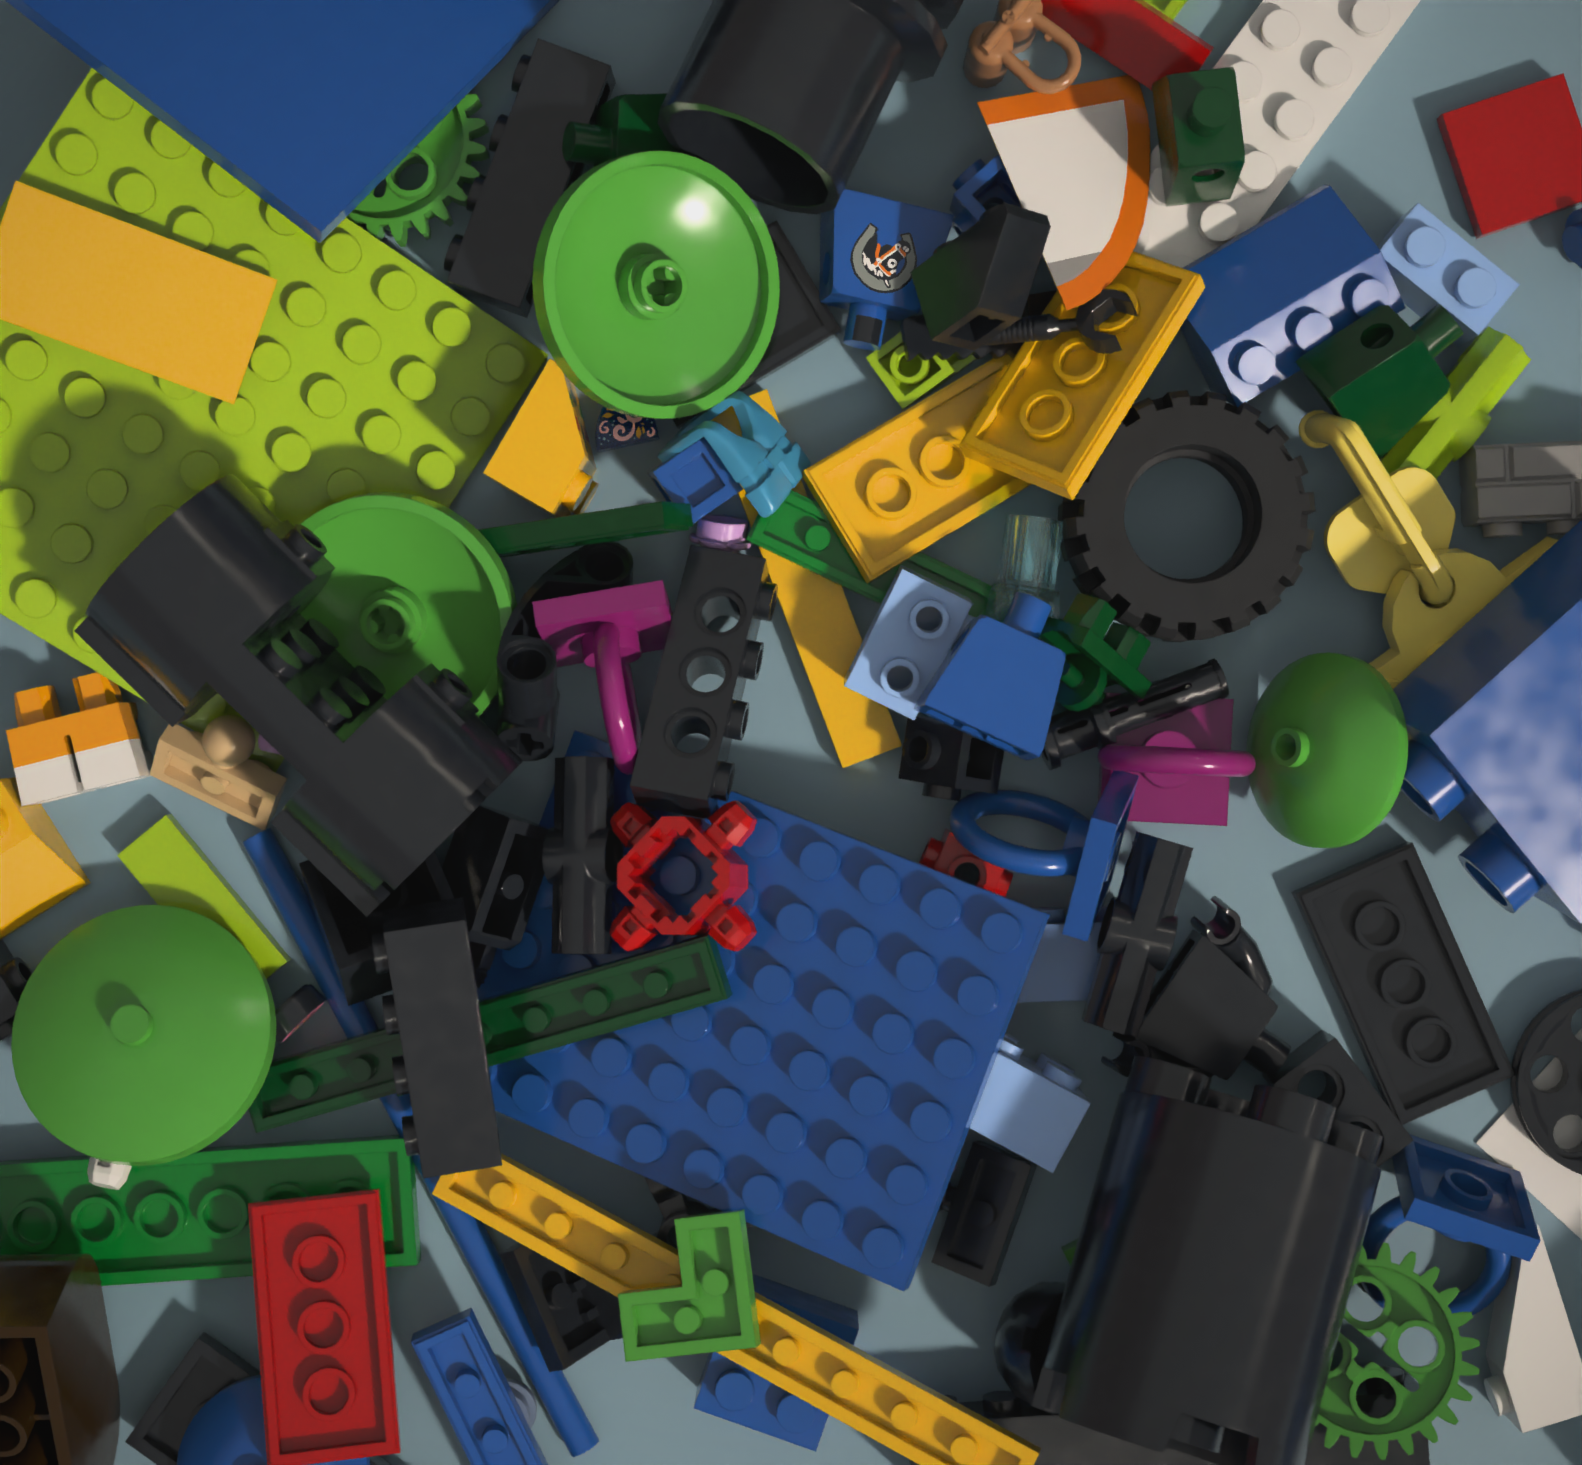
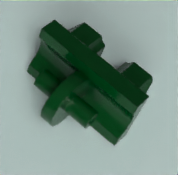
[1040,593,1152,711]

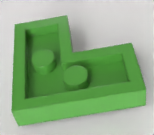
[618,1209,761,1362]

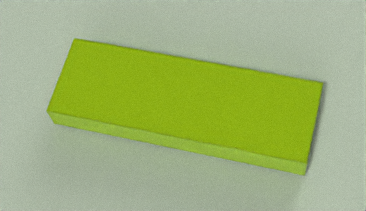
[117,814,292,979]

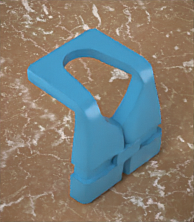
[657,390,811,518]

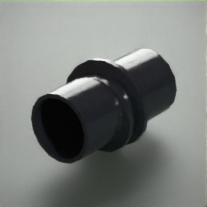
[657,0,964,215]

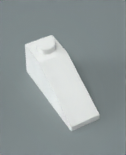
[1484,1224,1582,1433]

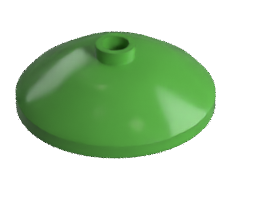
[1246,652,1408,848]

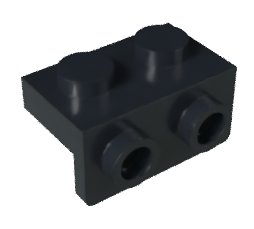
[499,1242,623,1372]

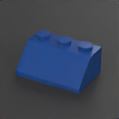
[1180,184,1406,407]

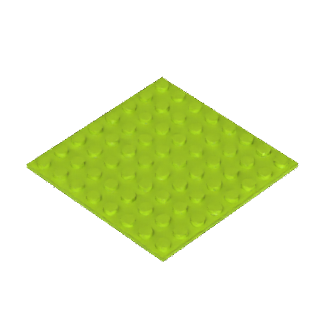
[0,68,548,773]

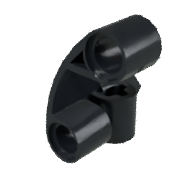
[496,541,633,761]

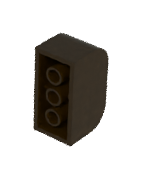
[0,1254,120,1465]

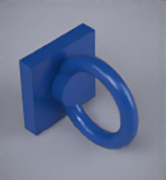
[949,770,1139,941]
[1361,1134,1541,1315]

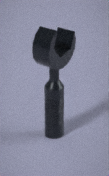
[982,289,1138,354]

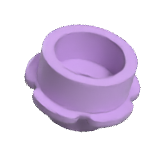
[689,514,751,554]

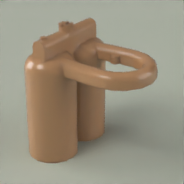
[963,0,1081,94]

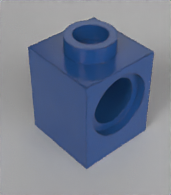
[647,437,743,524]

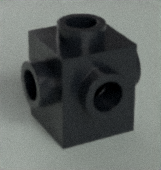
[898,716,1004,801]

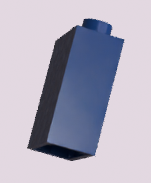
[1393,520,1582,924]

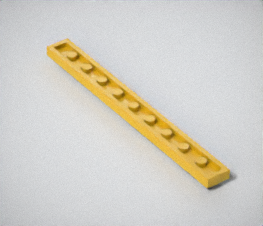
[432,1153,1041,1465]

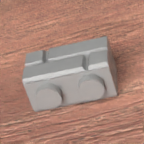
[1459,441,1582,538]

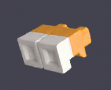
[6,672,153,806]

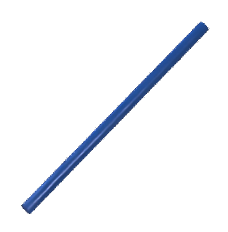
[242,828,599,1457]

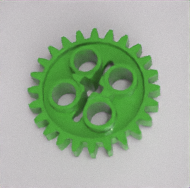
[346,94,490,247]
[1315,1242,1480,1460]

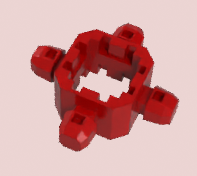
[609,800,757,951]

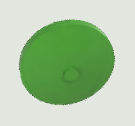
[532,151,780,419]
[301,492,517,717]
[11,905,276,1166]

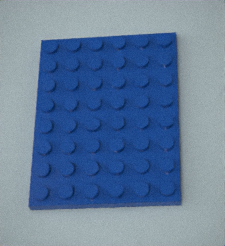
[477,730,1050,1291]

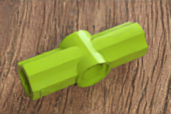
[1380,326,1531,480]

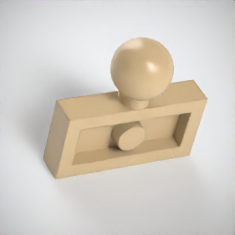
[150,715,287,831]

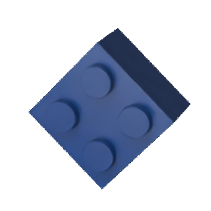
[694,1274,859,1452]

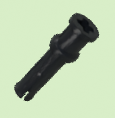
[1041,658,1229,770]

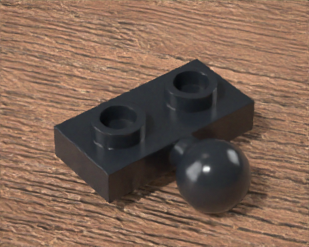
[931,1141,1037,1287]

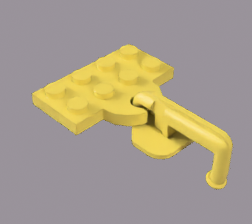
[1299,410,1558,689]

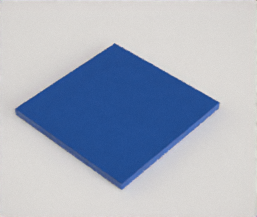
[5,0,560,243]

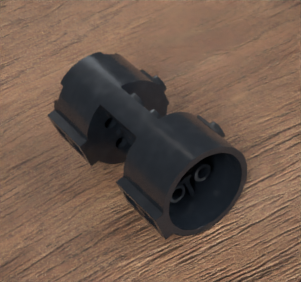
[74,474,523,917]

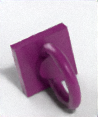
[532,580,673,775]
[1097,692,1256,826]

